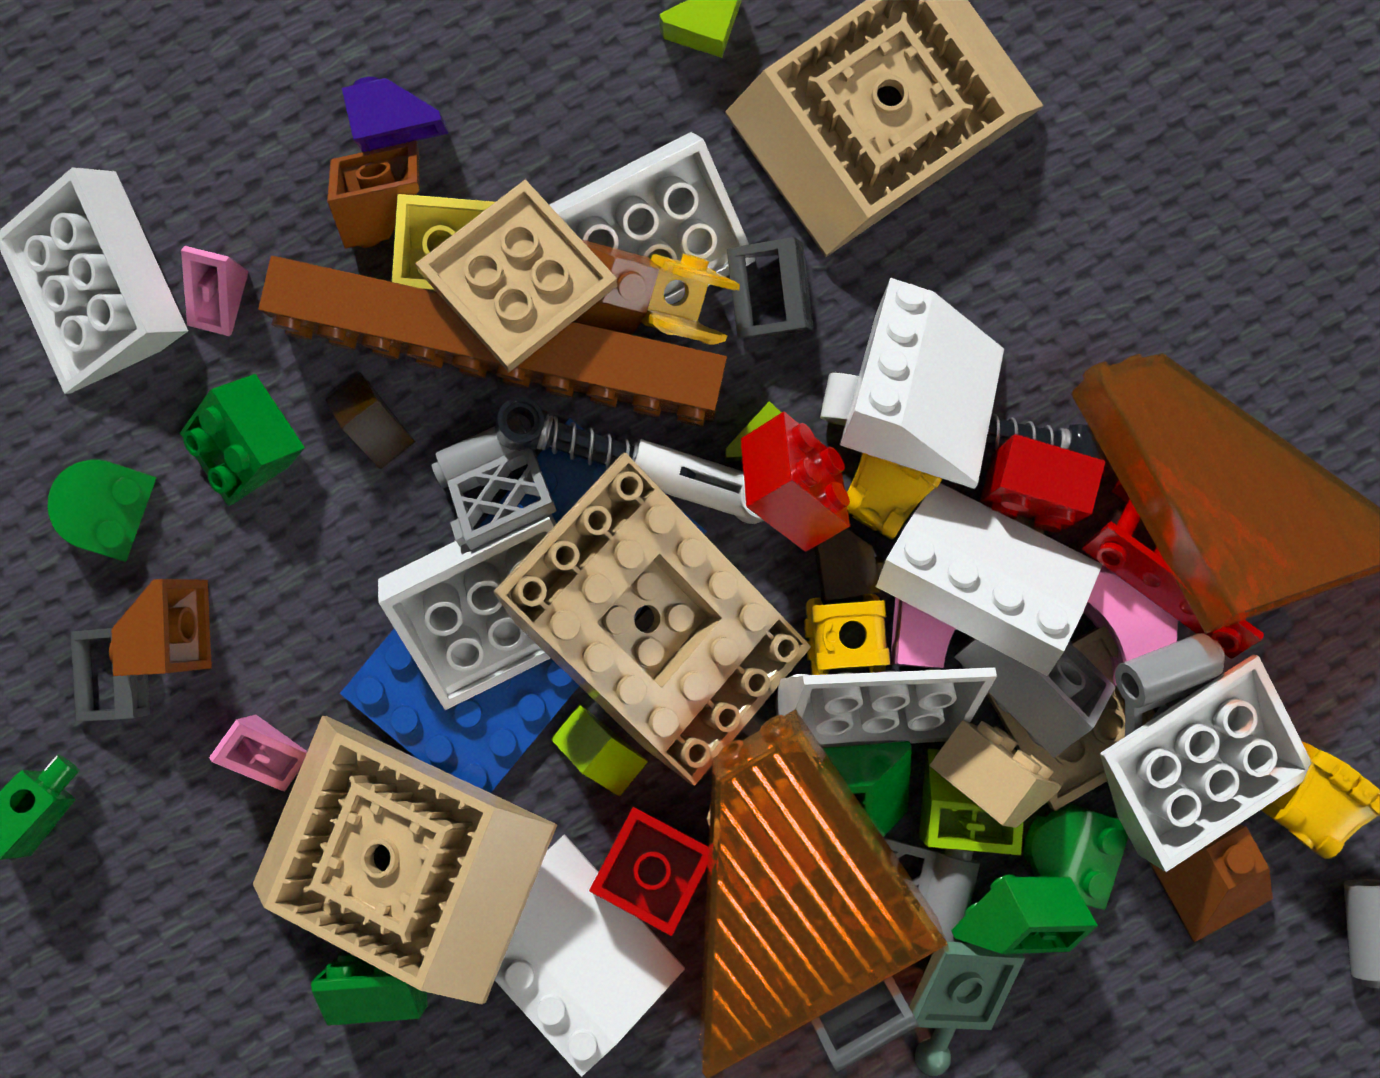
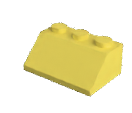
[392,194,495,292]

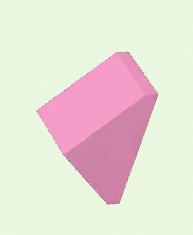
[181,246,249,336]
[209,715,307,792]

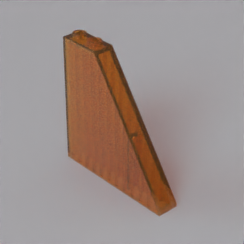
[1071,353,1380,634]
[700,709,948,1078]

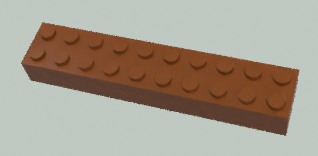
[258,255,727,427]

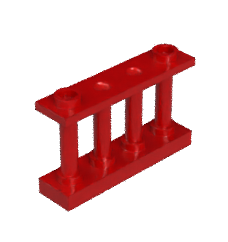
[1082,457,1290,659]

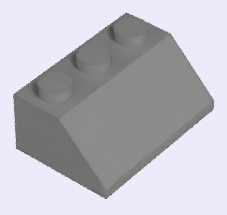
[955,637,1115,758]

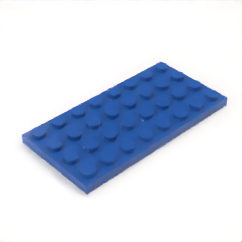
[340,418,707,793]

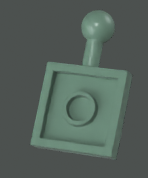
[909,941,1025,1076]

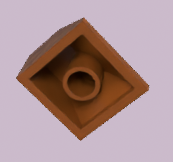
[327,141,420,249]
[573,239,659,335]
[109,579,211,676]
[1149,824,1273,942]

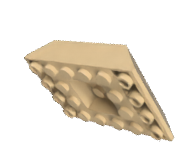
[725,0,1043,257]
[494,453,811,786]
[253,716,557,1004]

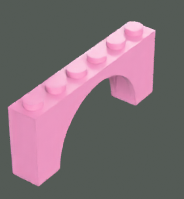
[890,565,1178,686]

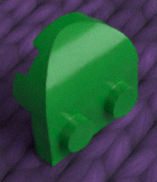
[47,459,157,562]
[1024,803,1129,910]

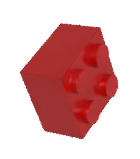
[741,411,850,552]
[979,434,1106,532]
[589,807,715,936]

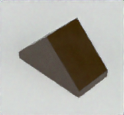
[325,372,416,469]

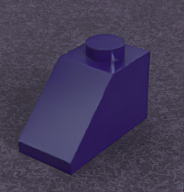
[342,77,448,152]

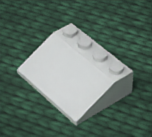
[550,132,756,304]
[0,167,188,394]
[840,278,1004,489]
[876,483,1102,676]
[378,499,556,710]
[1100,654,1311,872]
[774,668,997,750]
[495,834,685,1077]

